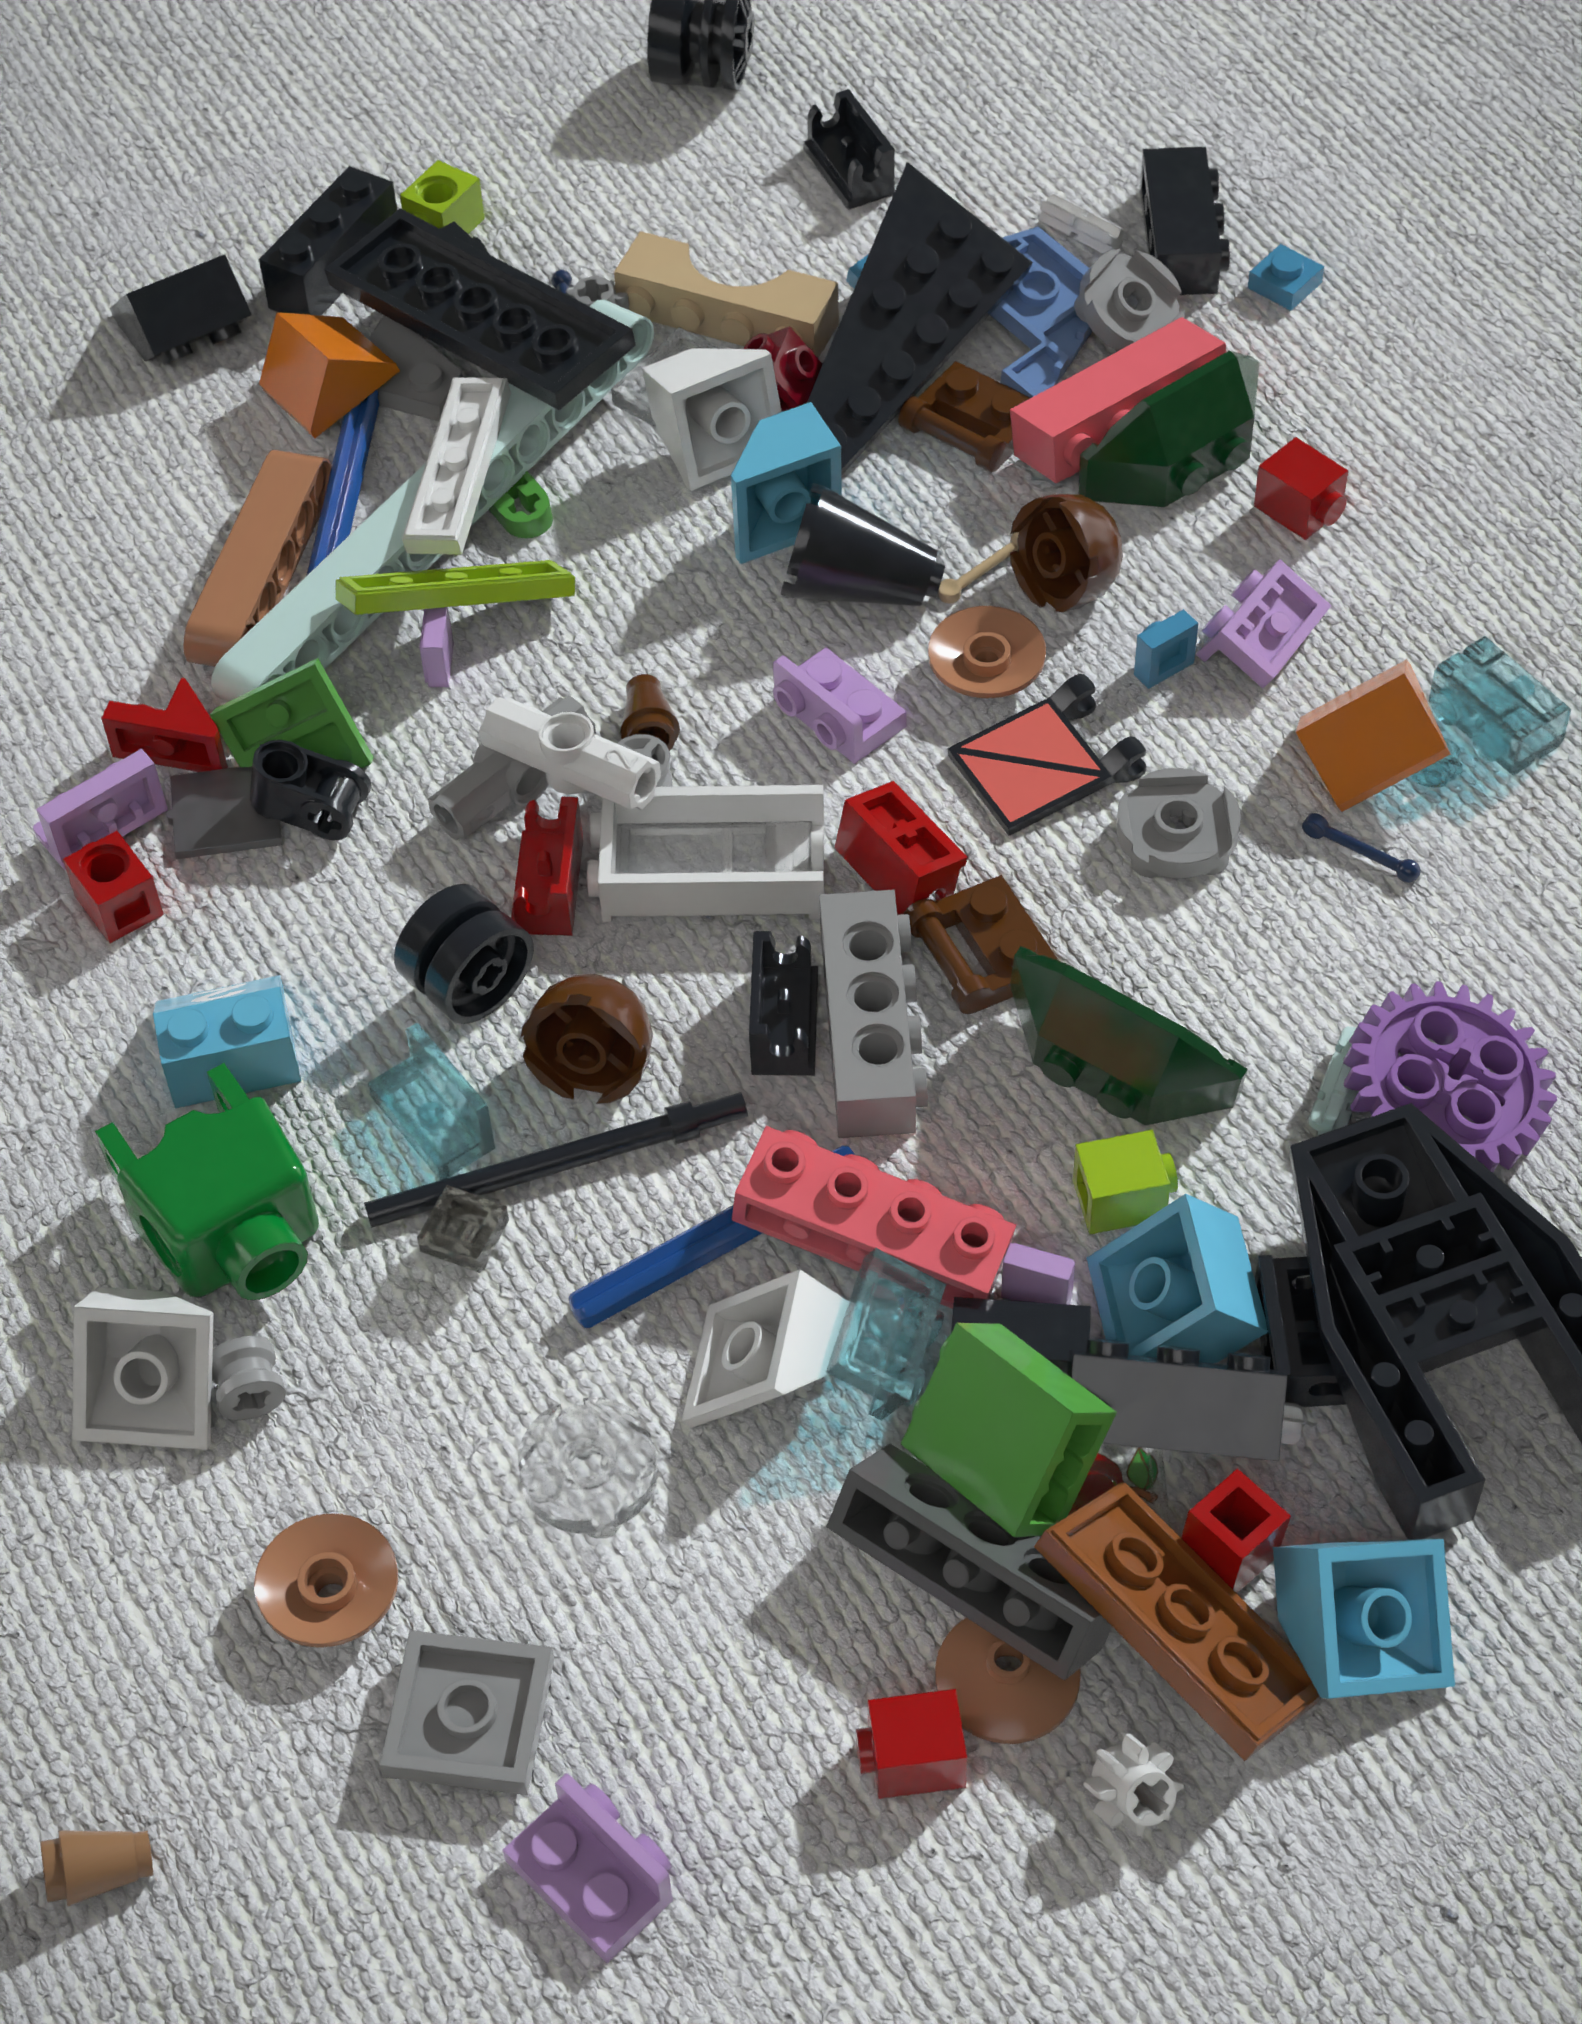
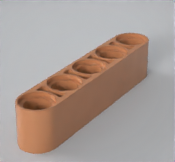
[183,450,331,667]

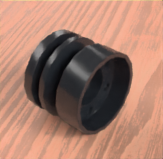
[647,0,754,90]

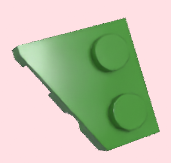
[210,658,374,768]

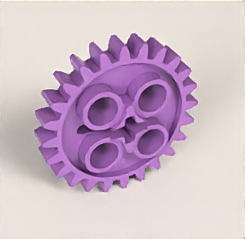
[1343,981,1557,1173]

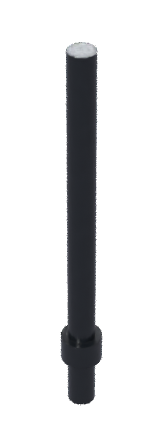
[364,1092,748,1228]

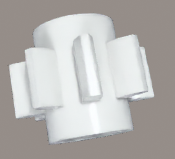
[1084,1734,1184,1836]

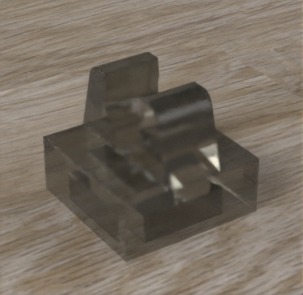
[417,1185,509,1273]

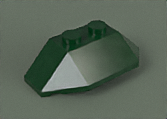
[1078,350,1259,508]
[1010,946,1248,1126]

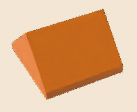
[259,312,400,438]
[1296,659,1451,812]

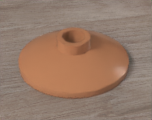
[928,606,1046,698]
[254,1514,398,1648]
[935,1618,1081,1744]

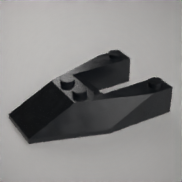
[1289,1103,1582,1540]

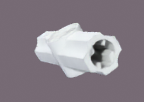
[479,697,661,810]

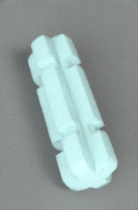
[1308,1026,1359,1136]

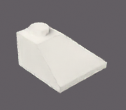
[642,348,781,491]
[681,1269,858,1428]
[72,1287,213,1450]

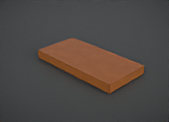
[1034,1482,1321,1761]

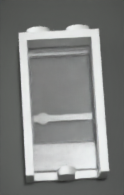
[587,785,824,922]

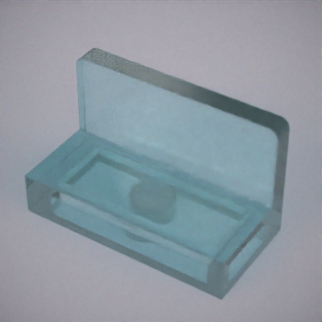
[368,1023,495,1180]

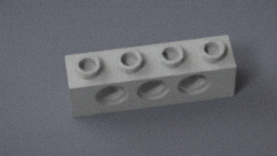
[819,890,928,1138]

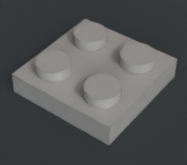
[379,1630,554,1795]

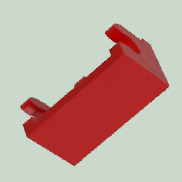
[834,780,968,915]
[511,796,583,936]

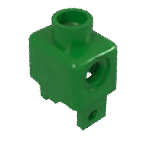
[95,1063,319,1301]

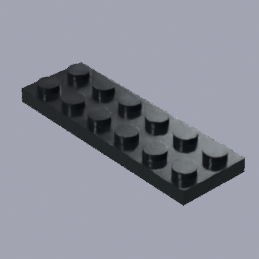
[324,208,636,410]

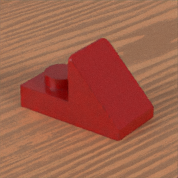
[101,678,228,772]

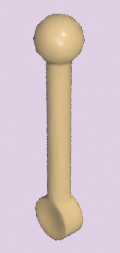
[938,532,1019,604]

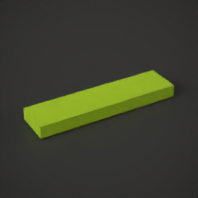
[335,560,575,615]

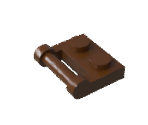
[898,361,1031,472]
[903,875,1059,1014]

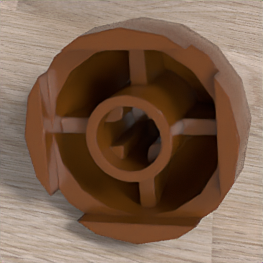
[1010,494,1123,612]
[521,974,653,1104]

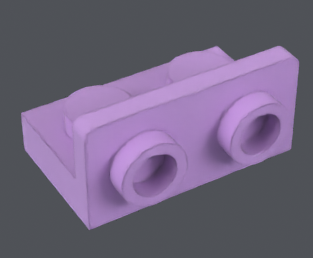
[1196,559,1332,689]
[773,647,907,764]
[33,749,168,870]
[503,1773,673,1963]

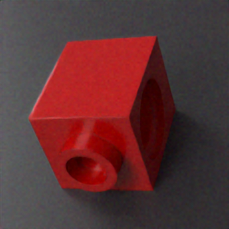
[63,830,164,943]

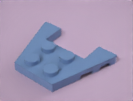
[990,227,1093,398]

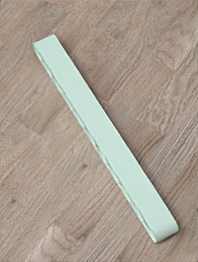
[211,299,654,702]

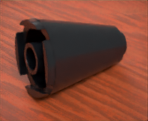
[780,483,946,606]

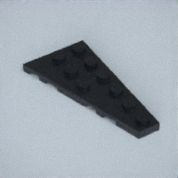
[807,162,1033,475]

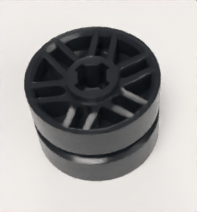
[394,884,534,1024]

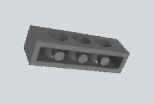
[826,1444,1112,1681]

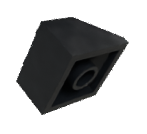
[109,254,252,365]

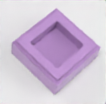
[419,607,454,687]
[1001,1243,1075,1305]

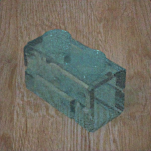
[1428,636,1571,776]

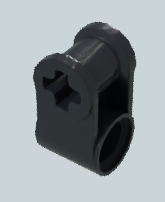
[250,740,372,841]

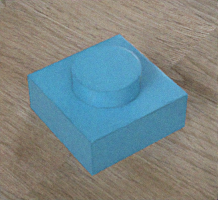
[1248,244,1324,311]
[1134,609,1199,689]

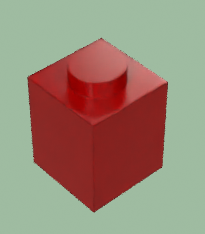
[1254,437,1349,540]
[1181,1468,1291,1593]
[855,1689,967,1799]

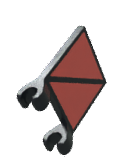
[947,674,1147,836]

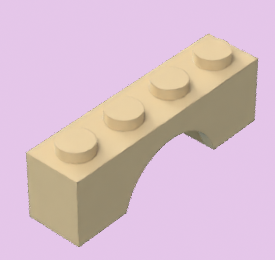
[614,231,839,359]

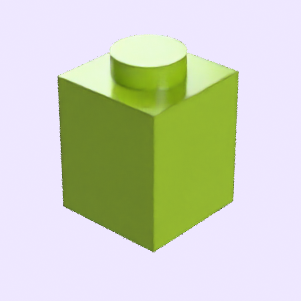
[1072,1129,1178,1235]

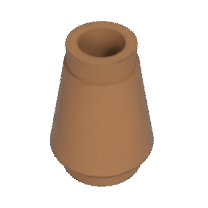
[40,1830,153,1907]

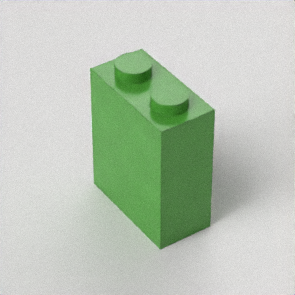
[901,1323,1117,1537]

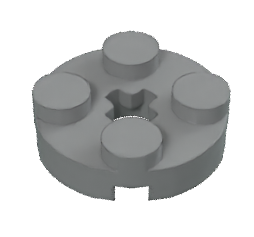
[1074,249,1185,352]
[1116,768,1241,878]

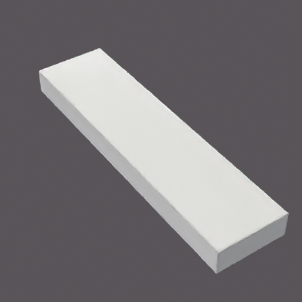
[402,377,511,555]

